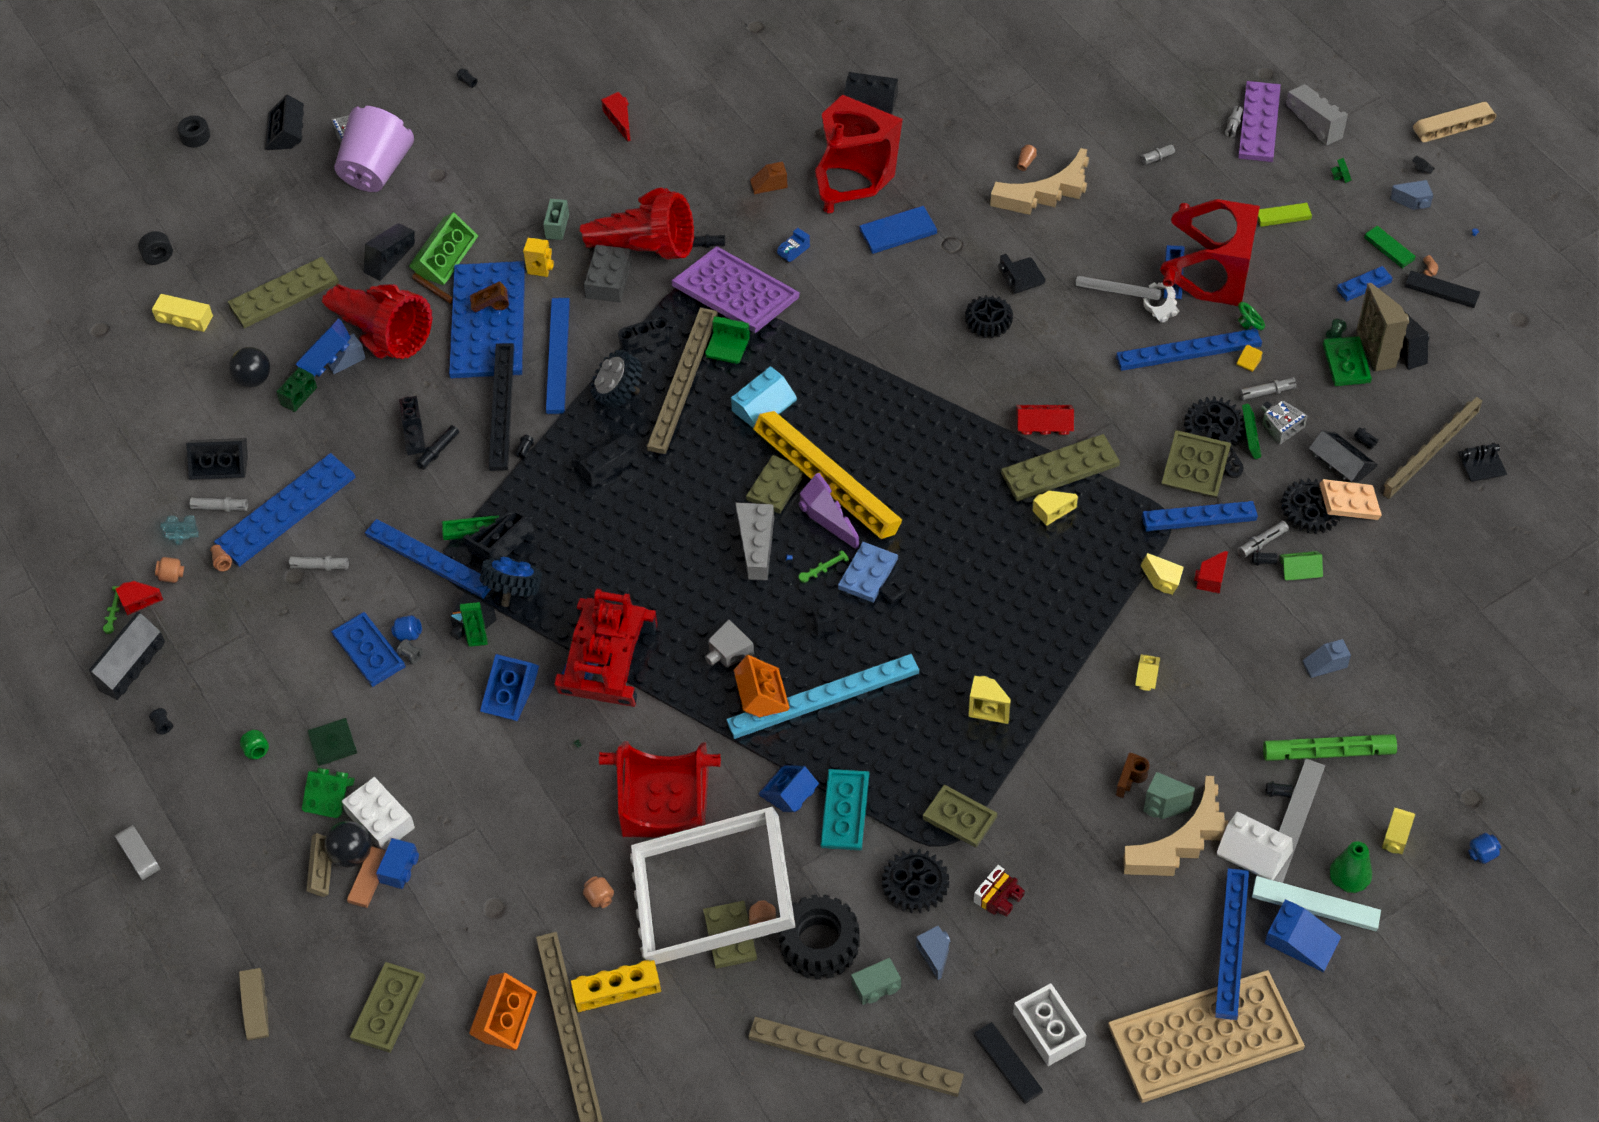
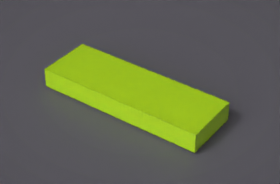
[1258,203,1312,227]

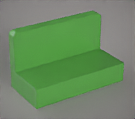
[1279,551,1323,580]

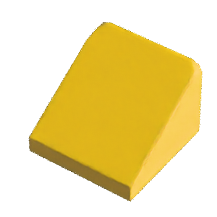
[1236,345,1263,372]

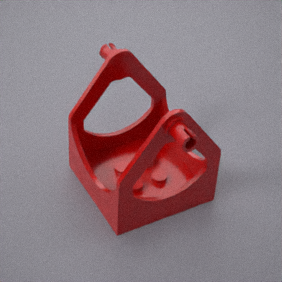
[815,95,903,213]
[1160,199,1260,306]
[599,741,721,838]

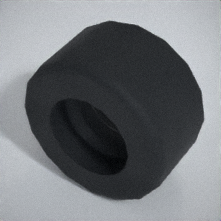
[177,115,210,148]
[138,231,173,265]

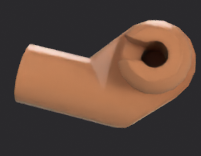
[1423,255,1439,277]

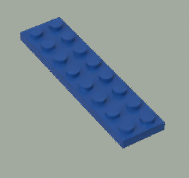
[214,453,356,567]

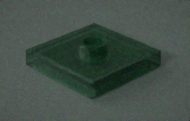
[307,718,357,766]

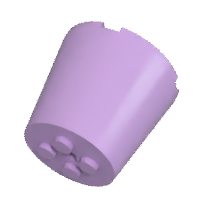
[334,106,414,192]

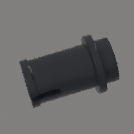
[457,69,478,88]
[1354,427,1379,449]
[514,434,534,459]
[1252,550,1277,566]
[1265,781,1293,798]

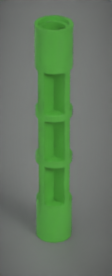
[1263,734,1397,761]

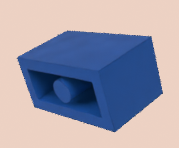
[376,838,419,889]

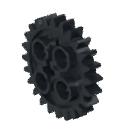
[1184,396,1245,446]
[1281,478,1342,534]
[882,849,949,913]

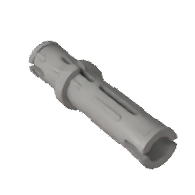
[1240,377,1296,401]
[190,497,248,512]
[1237,521,1289,558]
[289,556,349,571]

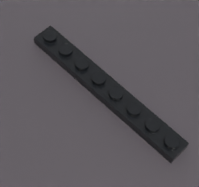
[489,343,515,471]

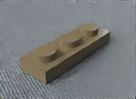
[306,833,332,897]

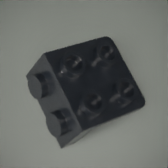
[998,254,1046,294]

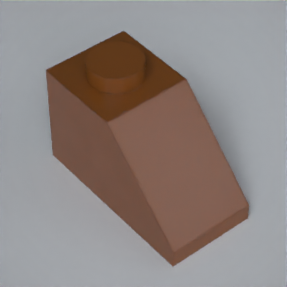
[750,161,788,194]

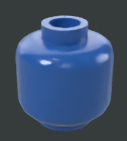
[391,615,422,642]
[1468,833,1501,864]

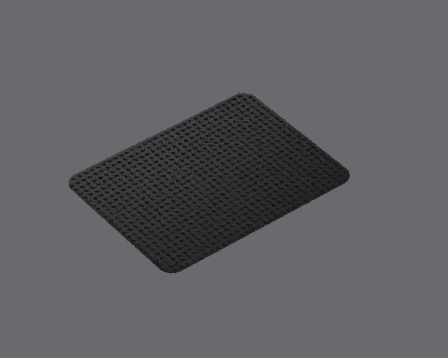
[443,288,1171,847]

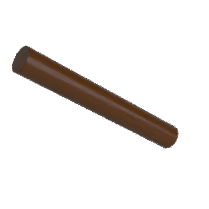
[412,273,453,304]

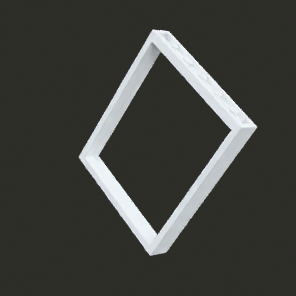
[630,807,795,965]

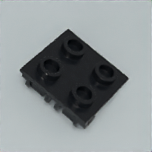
[1458,443,1507,482]

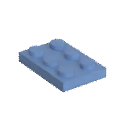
[838,542,898,603]

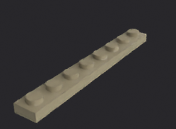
[1383,397,1483,499]

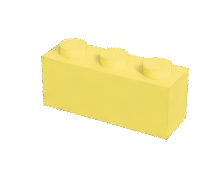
[152,294,213,332]

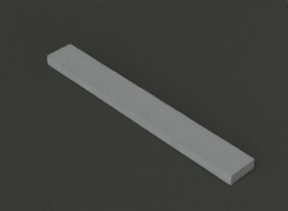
[1273,759,1325,904]

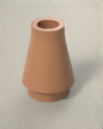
[1017,145,1037,171]
[210,545,232,571]

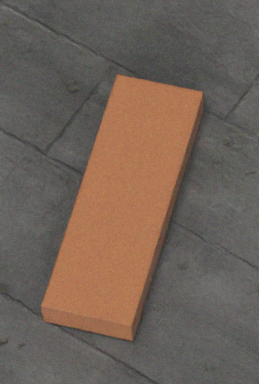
[347,847,386,908]

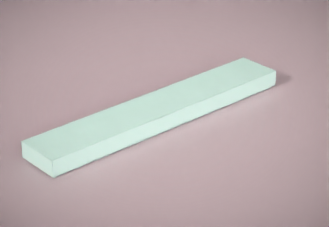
[1252,876,1381,931]

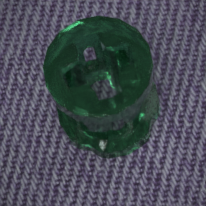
[1326,318,1347,339]

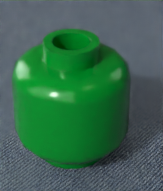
[240,730,269,759]

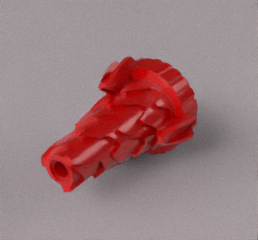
[580,187,694,260]
[322,284,433,359]

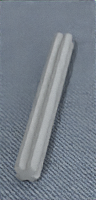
[1076,276,1161,300]

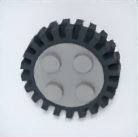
[591,350,642,408]

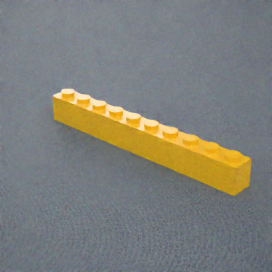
[753,411,902,539]

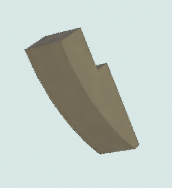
[239,968,269,1040]

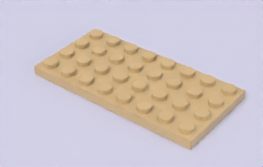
[1108,970,1305,1103]

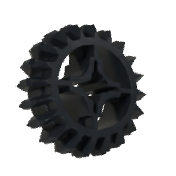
[965,295,1013,339]

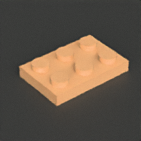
[1320,479,1382,520]

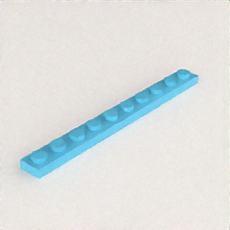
[727,654,919,739]

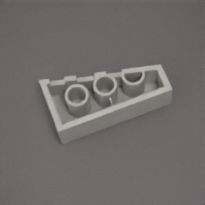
[1286,84,1348,146]
[736,503,774,580]

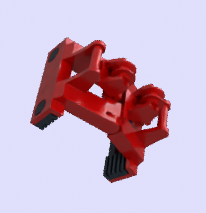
[555,589,657,707]

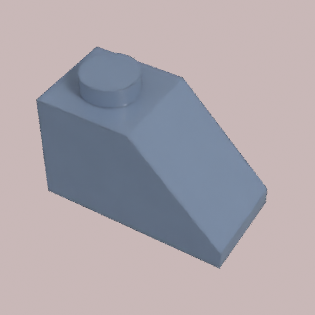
[1390,180,1433,210]
[327,333,366,374]
[1303,639,1351,678]
[916,925,951,980]

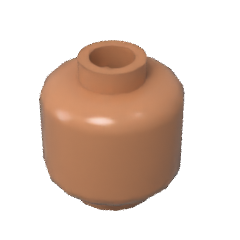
[155,557,184,583]
[583,876,614,908]
[749,901,776,925]

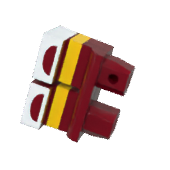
[974,865,1025,917]

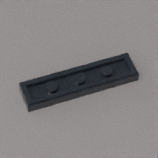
[1405,271,1480,308]
[974,1022,1043,1104]

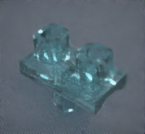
[161,516,199,545]

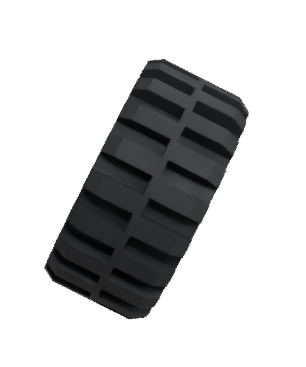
[778,894,860,980]

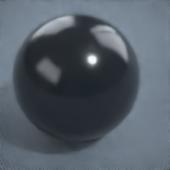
[229,347,270,388]
[325,821,372,868]

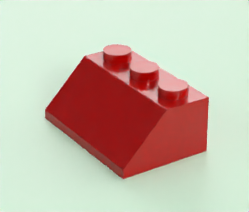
[1016,405,1074,435]

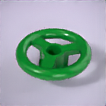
[1238,302,1265,331]

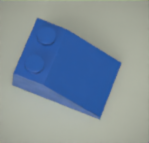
[480,654,539,721]
[1265,899,1341,972]

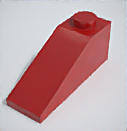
[601,92,631,142]

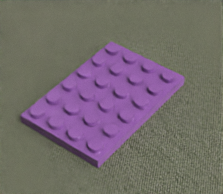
[672,246,800,333]

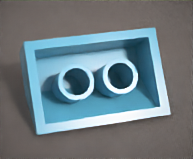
[731,366,797,428]

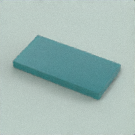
[820,769,870,850]

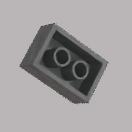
[584,245,632,303]

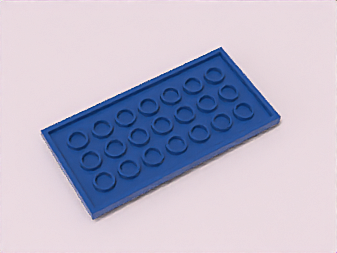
[449,261,525,378]

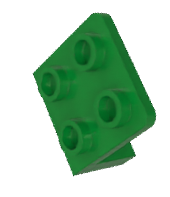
[705,316,750,364]
[302,767,355,818]

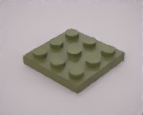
[1162,430,1231,498]

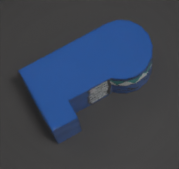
[777,228,810,262]

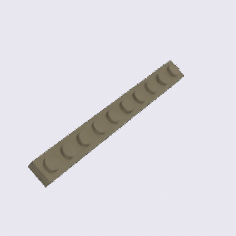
[647,308,718,454]
[536,932,603,1122]
[749,1017,964,1097]

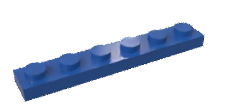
[1142,501,1258,531]

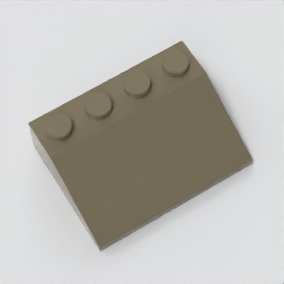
[1356,283,1409,372]

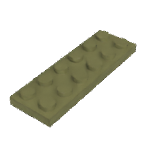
[227,257,339,328]
[1001,434,1120,501]

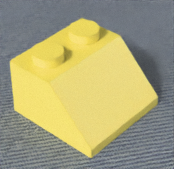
[969,676,1011,724]

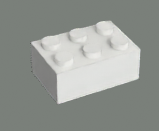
[342,777,415,850]
[1013,983,1086,1066]

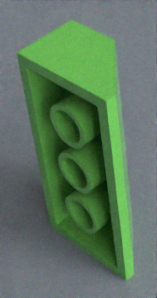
[409,212,478,285]

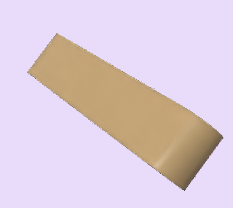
[1413,102,1496,142]

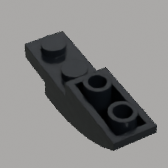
[399,396,426,456]

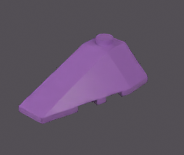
[799,473,859,549]

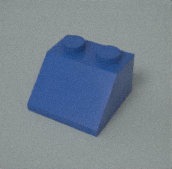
[758,765,819,812]

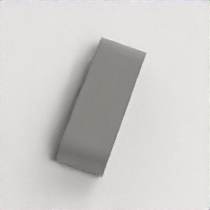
[114,825,161,880]

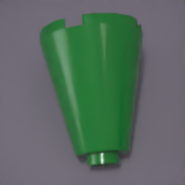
[1330,841,1372,893]

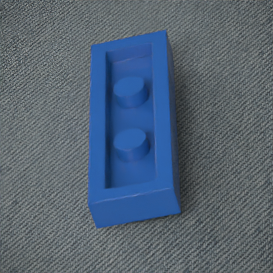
[1337,266,1393,302]

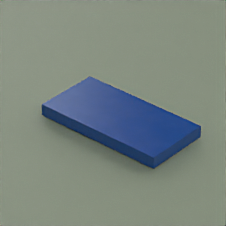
[859,206,937,254]
[331,612,406,687]

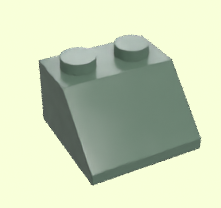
[1143,772,1195,819]

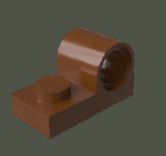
[470,281,509,313]
[1116,752,1150,798]

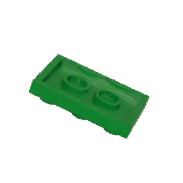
[1323,336,1372,386]

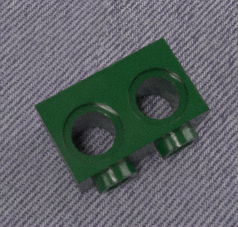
[276,367,317,412]

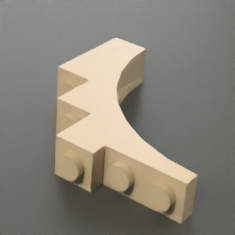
[990,148,1089,215]
[1123,776,1228,876]

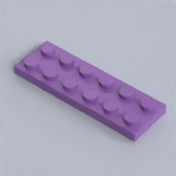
[1238,81,1281,162]

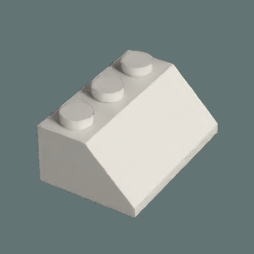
[1217,812,1293,880]

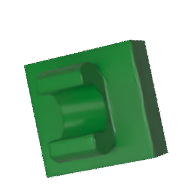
[1331,158,1352,183]

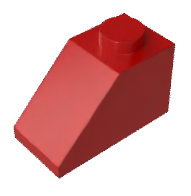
[1194,551,1228,593]
[115,581,164,615]

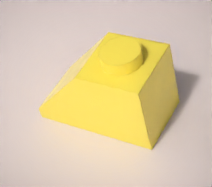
[1033,491,1078,526]
[1141,553,1184,595]
[1135,654,1160,691]
[1382,808,1415,854]

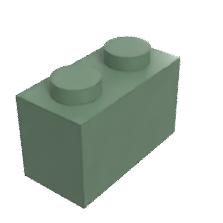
[543,199,569,240]
[851,958,901,1005]

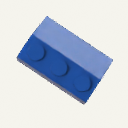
[296,318,351,377]

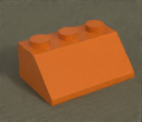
[734,654,790,717]
[469,972,537,1050]

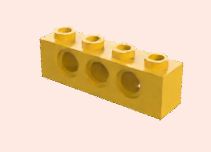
[571,960,661,1012]

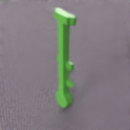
[799,551,849,583]
[103,586,120,634]

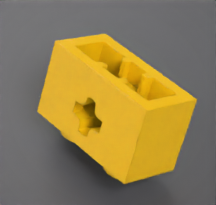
[523,238,554,277]

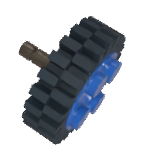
[479,557,542,607]

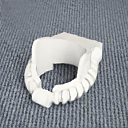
[1143,282,1180,323]

